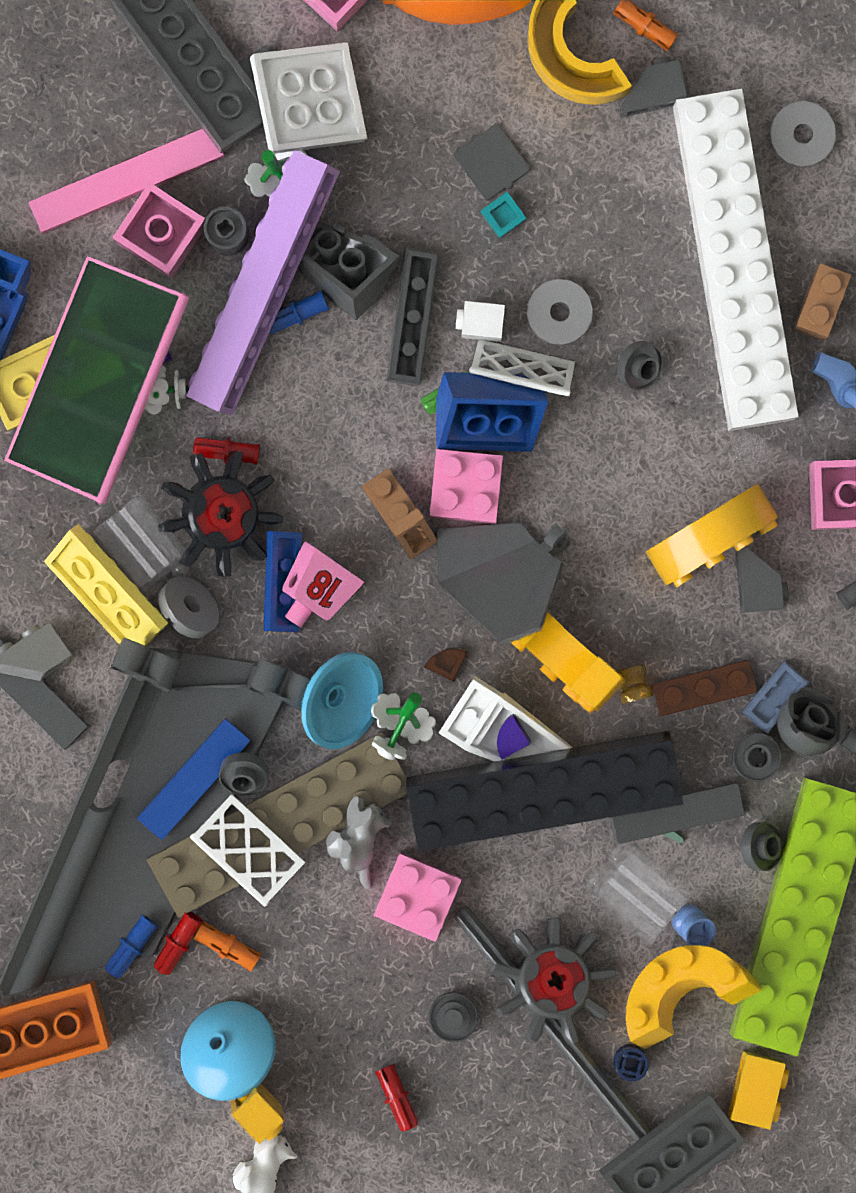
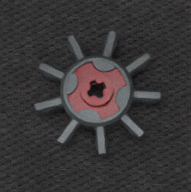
[489,917,617,1045]

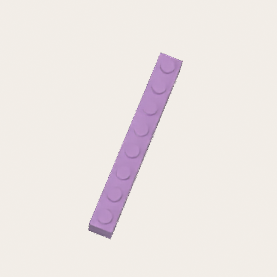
[186,150,340,416]

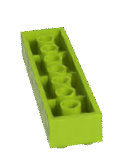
[729,778,856,1057]

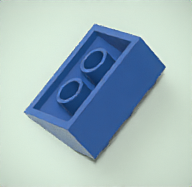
[436,372,548,452]

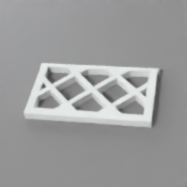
[469,339,575,396]
[190,794,305,906]

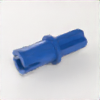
[269,290,329,334]
[105,914,159,978]

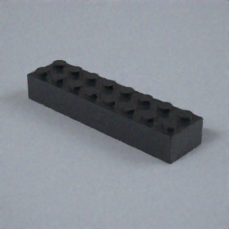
[406,730,684,851]

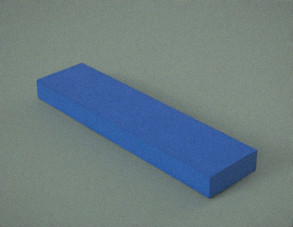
[137,718,251,840]

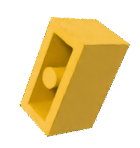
[727,1051,789,1130]
[230,1084,284,1144]

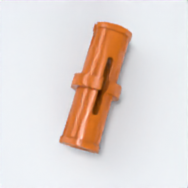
[613,0,679,52]
[193,921,262,972]

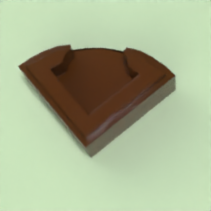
[424,649,468,682]

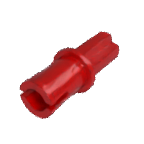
[193,437,260,465]
[153,912,203,975]
[375,1064,418,1132]

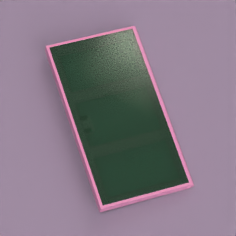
[4,256,190,504]

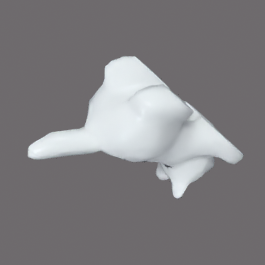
[233,1135,297,1193]

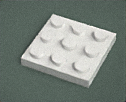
[250,42,367,154]

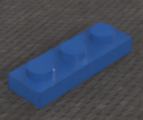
[264,531,302,632]

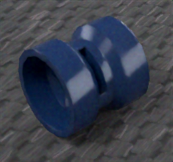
[613,1044,649,1082]

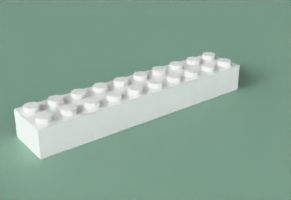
[673,89,799,431]

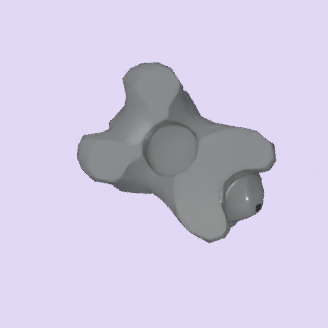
[326,796,392,889]

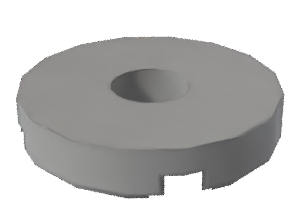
[769,101,836,168]
[526,279,593,346]
[158,576,219,639]

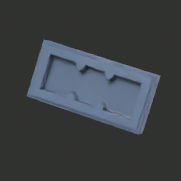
[741,661,810,734]

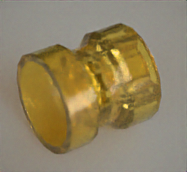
[616,663,654,704]

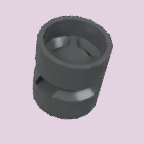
[204,206,249,256]

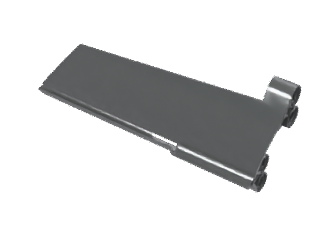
[0,637,311,996]

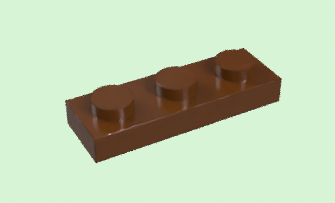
[651,660,757,717]

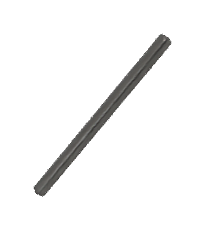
[454,906,651,1142]

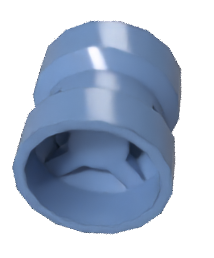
[672,904,716,947]

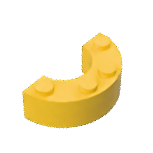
[527,0,632,105]
[645,483,779,587]
[511,612,625,714]
[626,945,762,1049]

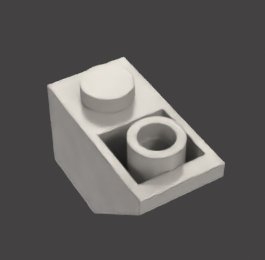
[0,623,72,681]

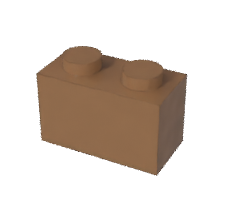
[792,263,851,341]

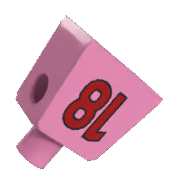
[282,542,364,628]

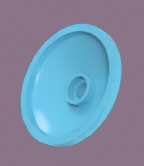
[302,652,383,749]
[180,1001,276,1101]

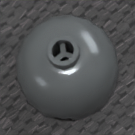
[777,687,846,756]

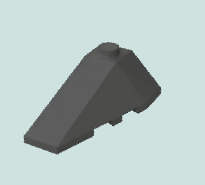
[257,221,399,320]

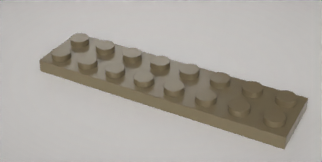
[146,731,407,918]

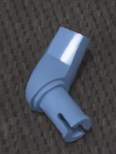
[811,352,856,409]

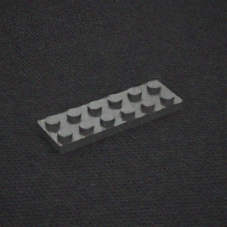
[109,0,264,153]

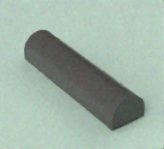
[386,248,439,386]

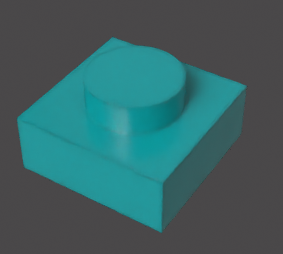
[480,192,527,239]

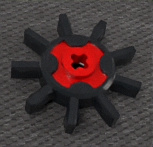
[157,451,283,577]

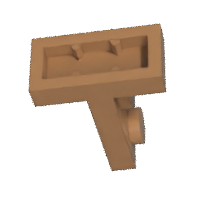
[361,468,437,560]

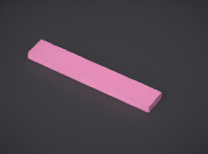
[28,129,225,234]

